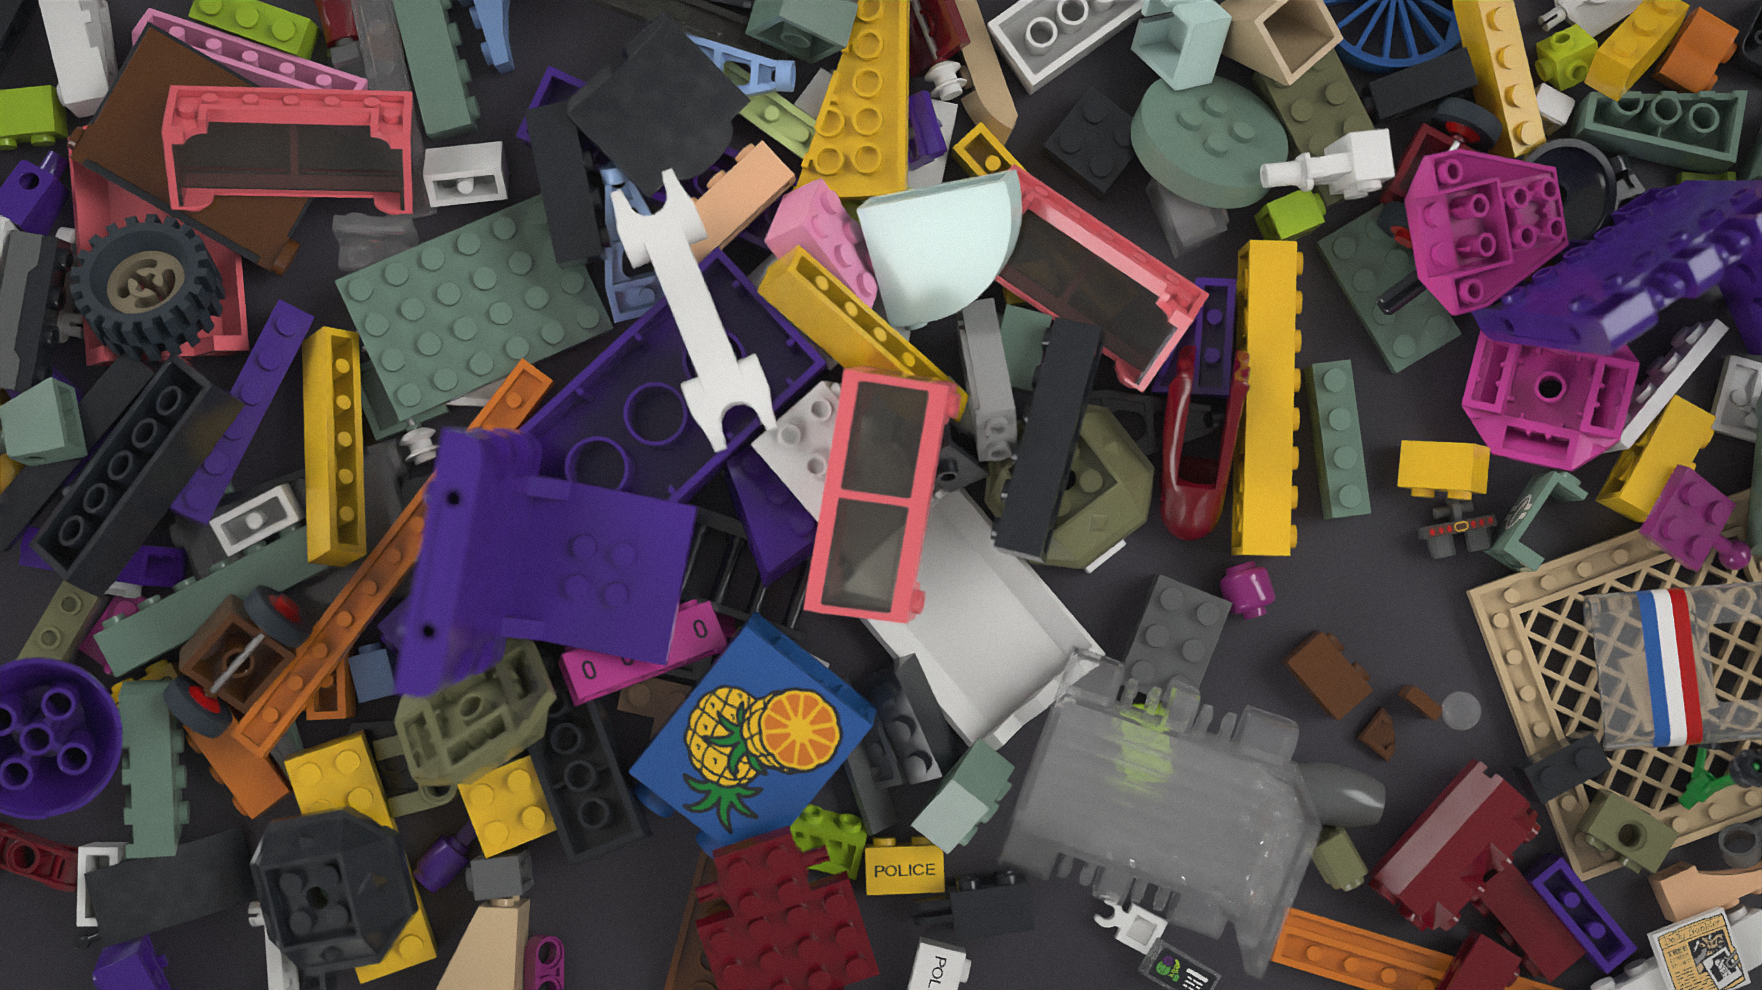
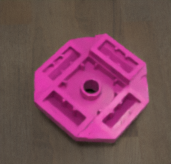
[1461,330,1640,473]

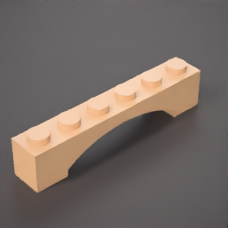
[1647,859,1762,923]

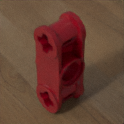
[0,821,78,892]

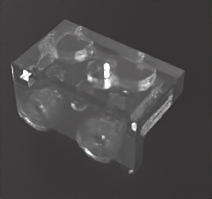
[332,212,419,271]

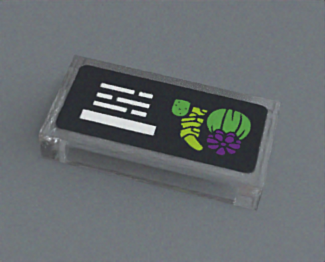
[1137,937,1222,990]

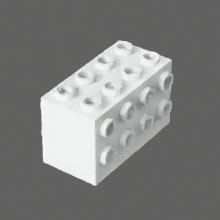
[751,381,936,565]

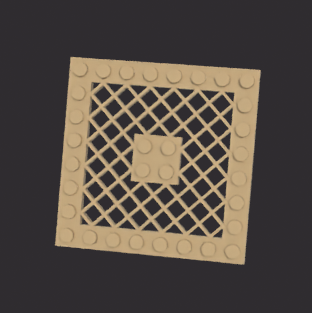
[1466,487,1762,881]

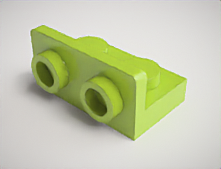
[790,804,867,880]

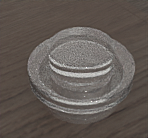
[1442,691,1481,730]

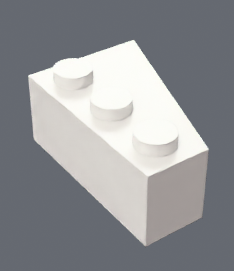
[38,0,118,118]

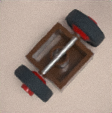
[163,585,313,738]

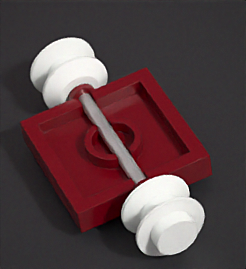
[909,0,971,101]

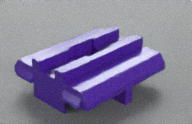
[908,91,948,171]

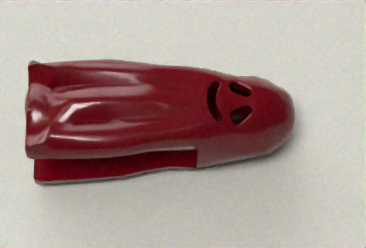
[1159,345,1251,541]

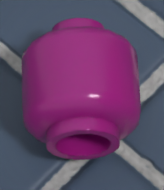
[1219,561,1276,620]

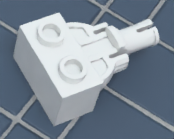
[1260,129,1395,200]

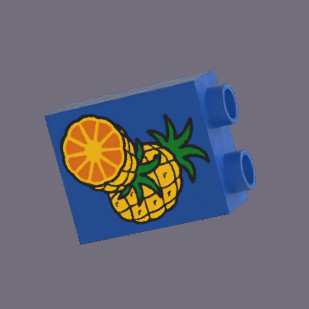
[629,610,876,859]

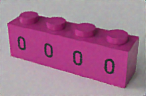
[558,600,727,706]

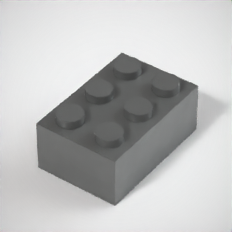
[1113,574,1232,712]

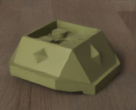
[984,404,1156,569]
[394,637,557,786]

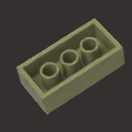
[1250,48,1397,210]

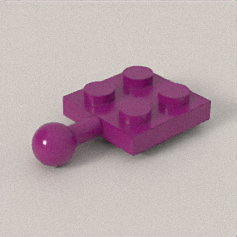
[1639,464,1751,572]

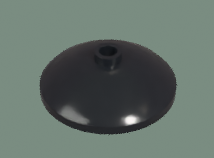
[1521,138,1617,242]

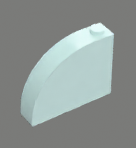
[857,169,1022,330]

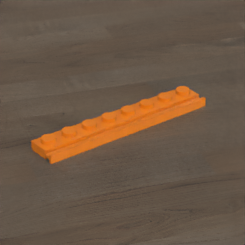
[1269,905,1566,990]

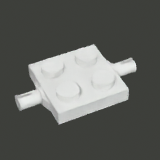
[1538,0,1643,38]

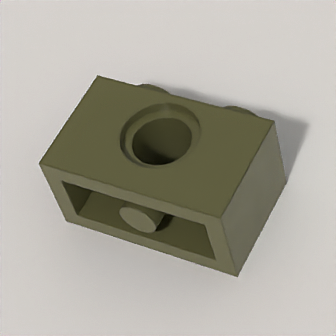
[1576,788,1679,874]

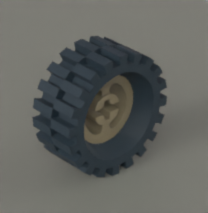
[70,214,225,361]

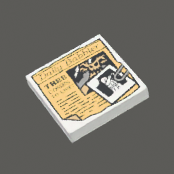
[1647,907,1751,990]

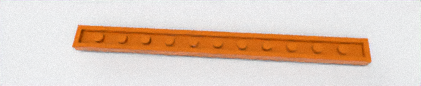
[230,358,555,759]

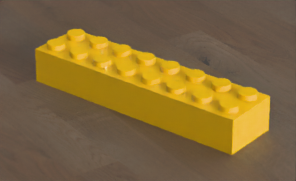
[1231,240,1303,557]

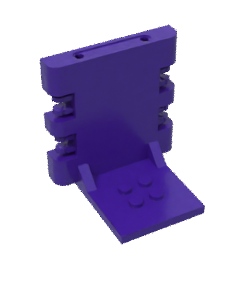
[1471,180,1762,356]
[394,428,698,698]

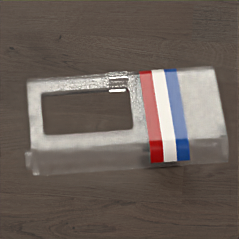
[1583,581,1762,751]

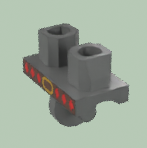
[1417,494,1497,559]

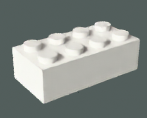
[987,0,1144,95]

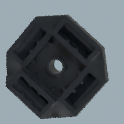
[250,806,419,976]

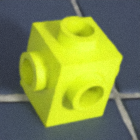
[1535,24,1598,92]

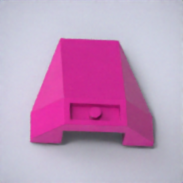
[1404,149,1569,315]

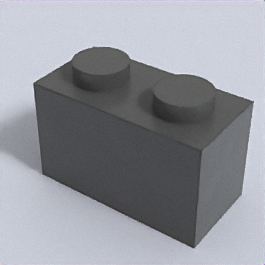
[466,846,534,901]

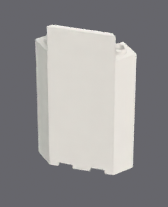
[839,464,1105,751]

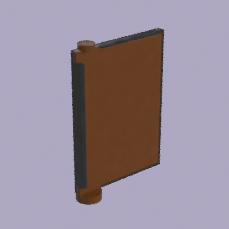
[67,21,349,277]

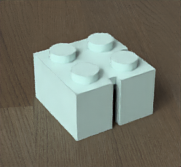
[1131,0,1232,91]

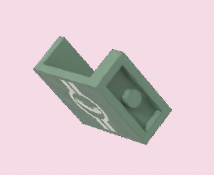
[1483,470,1588,572]

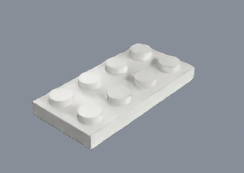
[1604,319,1729,453]

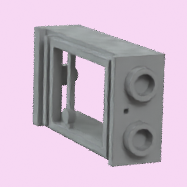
[956,298,1017,462]

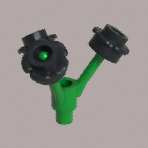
[1678,722,1762,810]

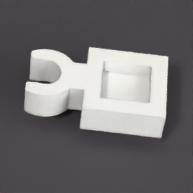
[1094,896,1168,957]

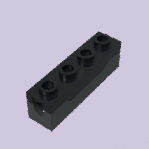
[0,230,74,392]

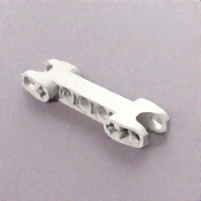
[610,168,778,453]

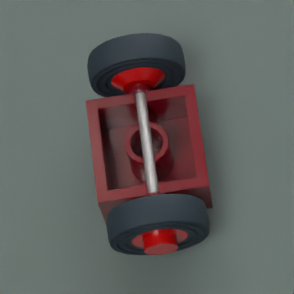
[1377,97,1503,249]

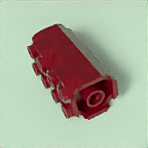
[1368,759,1541,932]

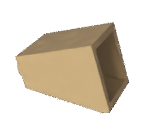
[1220,0,1344,86]
[436,895,530,990]

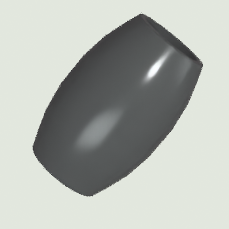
[1281,762,1385,828]

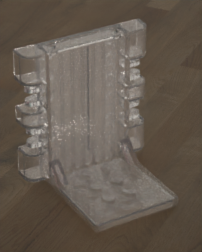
[996,646,1322,979]

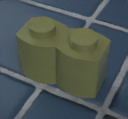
[1302,825,1368,892]

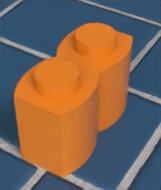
[1651,7,1739,93]

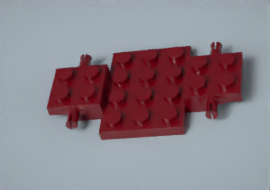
[695,825,880,990]

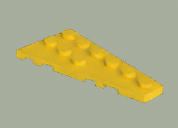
[792,0,910,201]

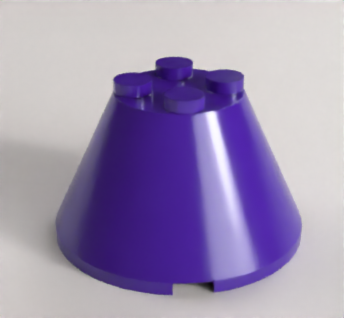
[0,657,123,819]

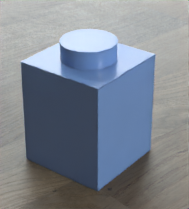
[348,642,398,703]

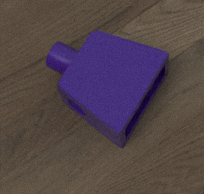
[0,150,69,236]

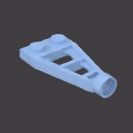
[643,29,796,97]
[599,162,665,323]

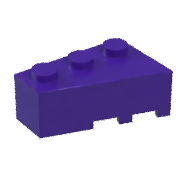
[724,445,818,589]

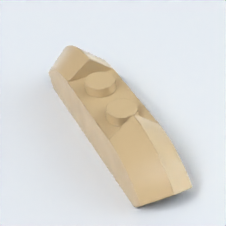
[955,0,1018,146]

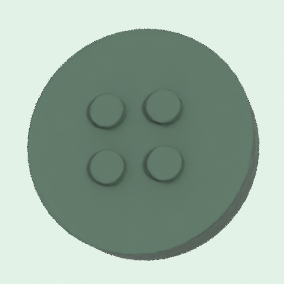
[1130,75,1288,209]

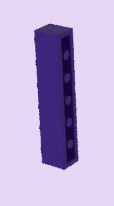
[170,299,315,528]

